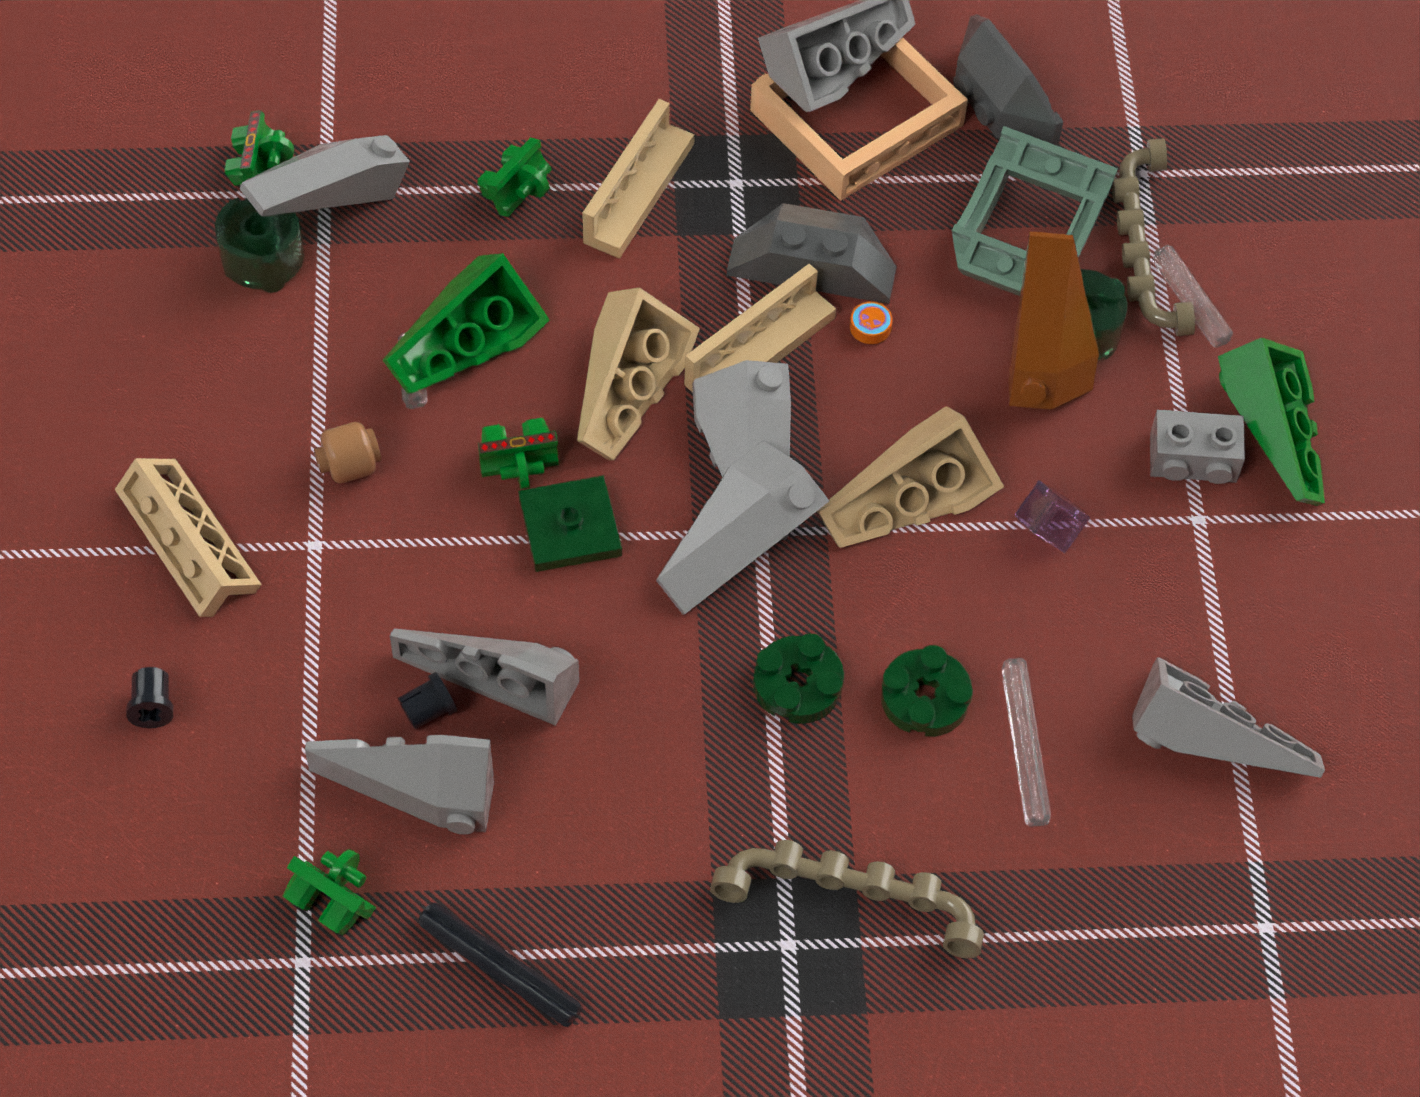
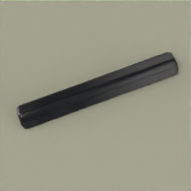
[419,902,582,1027]

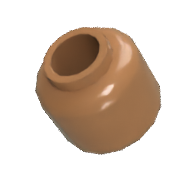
[314,422,382,484]

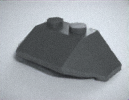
[953,14,1063,146]
[726,203,897,304]

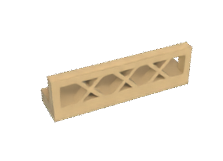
[583,99,694,258]
[684,264,836,392]
[115,458,262,617]

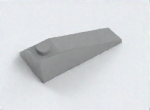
[758,0,916,112]
[390,628,579,726]

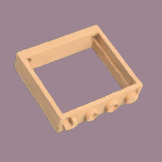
[750,37,968,201]

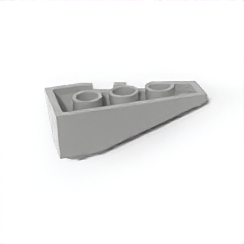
[240,135,410,216]
[692,360,791,540]
[656,440,830,615]
[1132,657,1325,778]
[305,735,494,834]

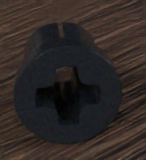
[126,667,173,728]
[397,672,458,730]

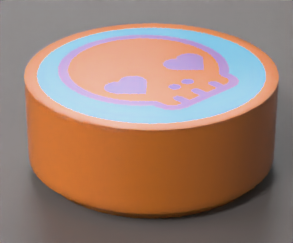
[850,302,893,344]

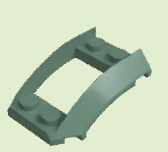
[952,126,1118,296]

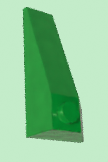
[383,253,550,394]
[1218,337,1325,506]

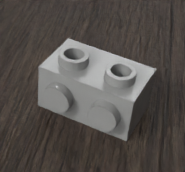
[1150,410,1245,484]

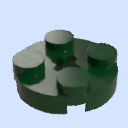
[753,633,844,724]
[881,645,973,737]

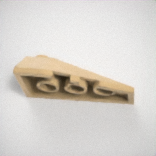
[577,288,700,460]
[817,406,1004,548]

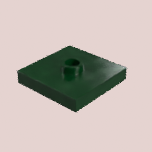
[518,475,622,572]

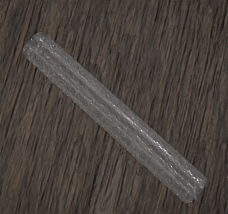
[1001,658,1051,827]

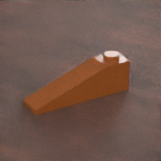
[1008,231,1099,410]

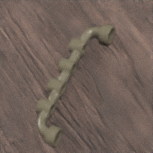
[1112,138,1195,336]
[710,840,984,958]

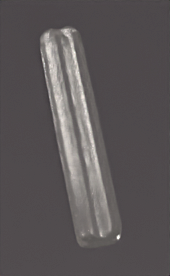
[1152,245,1233,348]

